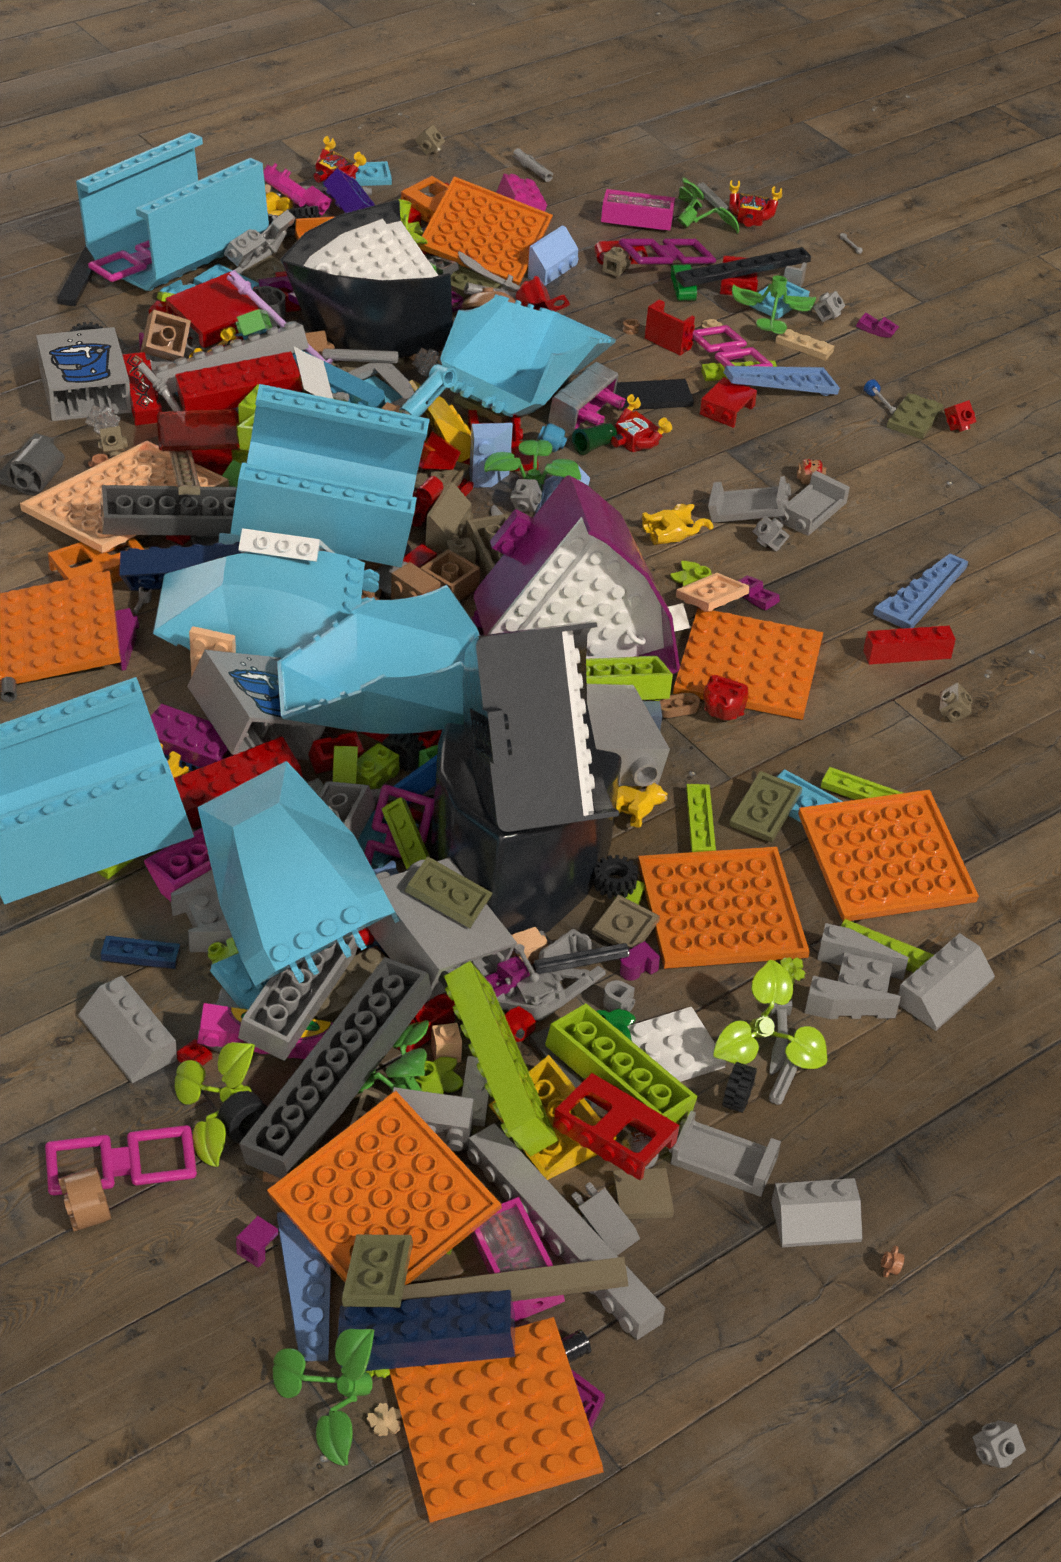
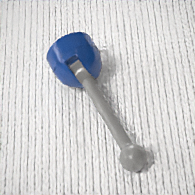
[864,379,897,414]

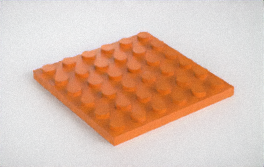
[418,176,553,286]
[0,571,121,684]
[673,608,823,720]
[798,790,979,922]
[637,847,810,969]
[267,1091,502,1285]
[389,1317,604,1523]

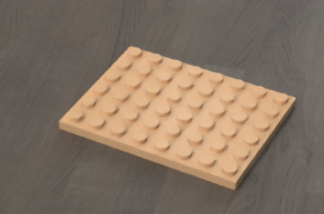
[20,441,229,553]

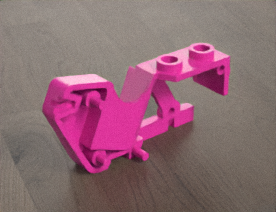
[263,163,333,216]

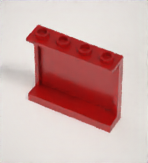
[166,272,262,348]

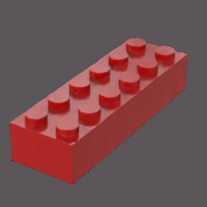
[175,351,302,418]
[174,736,303,829]

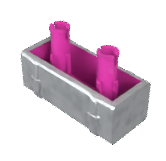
[548,362,626,434]

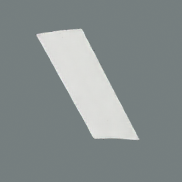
[294,347,333,399]

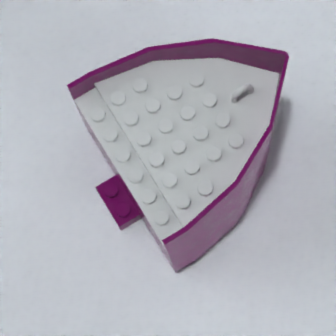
[474,475,680,674]

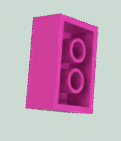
[496,174,547,212]

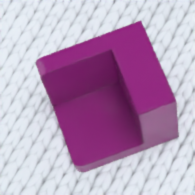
[236,1216,278,1268]

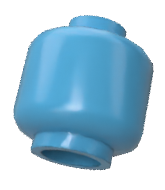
[537,423,568,452]

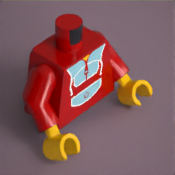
[611,394,672,452]

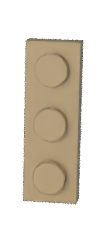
[775,329,834,361]

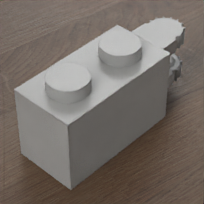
[571,1182,640,1255]

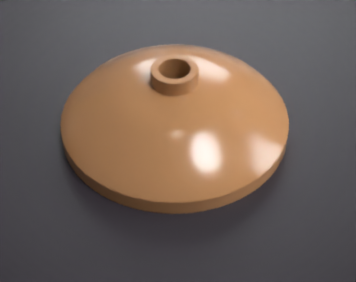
[461,287,516,309]

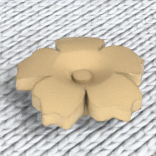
[366,1403,402,1436]

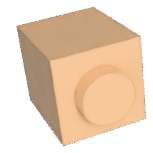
[511,927,548,965]
[431,1023,462,1063]

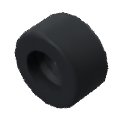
[217,1091,267,1143]

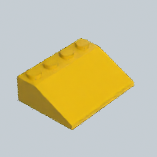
[409,380,471,462]
[489,1055,617,1180]

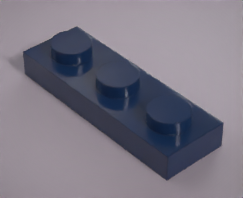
[101,935,181,969]

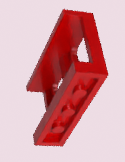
[553,1073,680,1181]

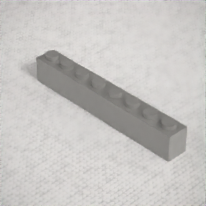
[151,321,309,396]

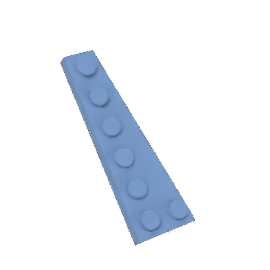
[724,366,840,396]
[873,554,968,629]
[277,1212,331,1361]

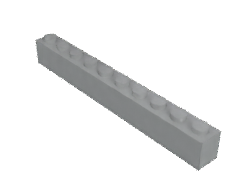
[467,1123,665,1341]

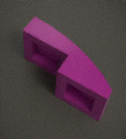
[856,312,899,338]
[738,575,780,610]
[485,956,530,997]

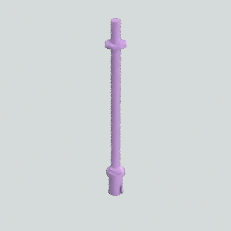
[227,270,333,364]

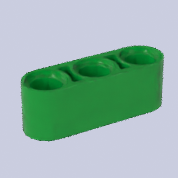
[671,265,697,301]

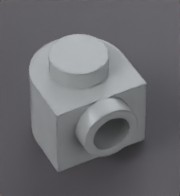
[603,980,635,1012]

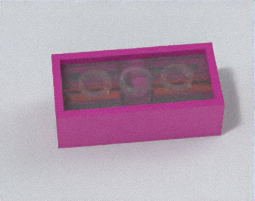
[601,189,675,231]
[471,1197,565,1322]

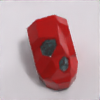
[505,1006,536,1042]

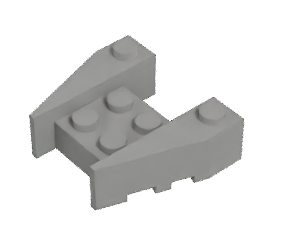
[171,870,236,953]
[805,923,909,1019]

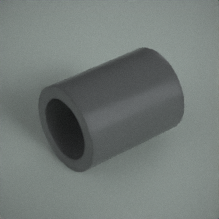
[0,677,17,702]

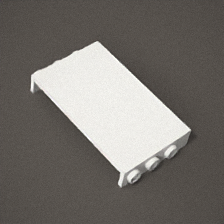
[238,528,334,562]

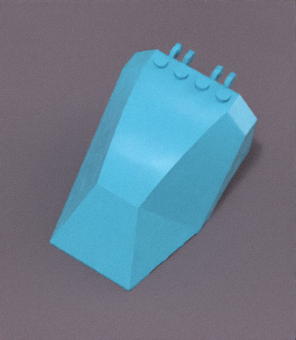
[440,294,616,417]
[153,551,380,659]
[277,585,480,734]
[198,761,400,991]

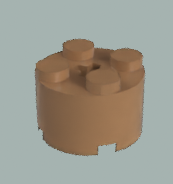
[58,1167,111,1232]

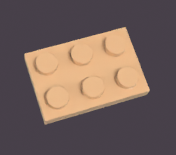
[676,573,749,611]
[189,626,236,677]

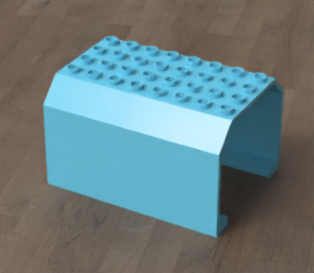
[76,132,269,291]
[230,384,429,567]
[0,677,194,905]

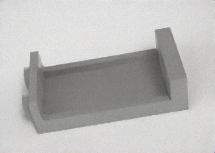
[775,471,850,536]
[708,476,791,523]
[669,1111,781,1197]

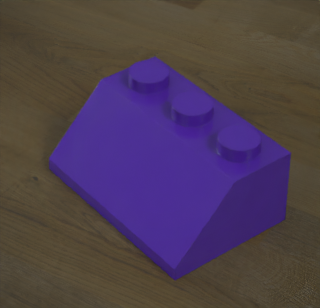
[323,168,375,213]

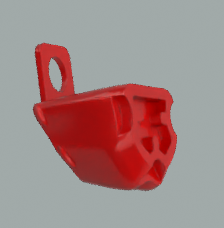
[515,276,570,312]
[703,675,749,720]

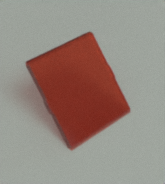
[157,409,240,451]

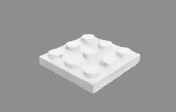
[627,1007,726,1082]

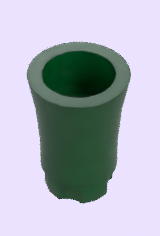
[572,422,617,455]

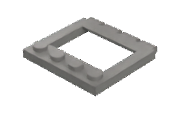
[347,362,414,407]

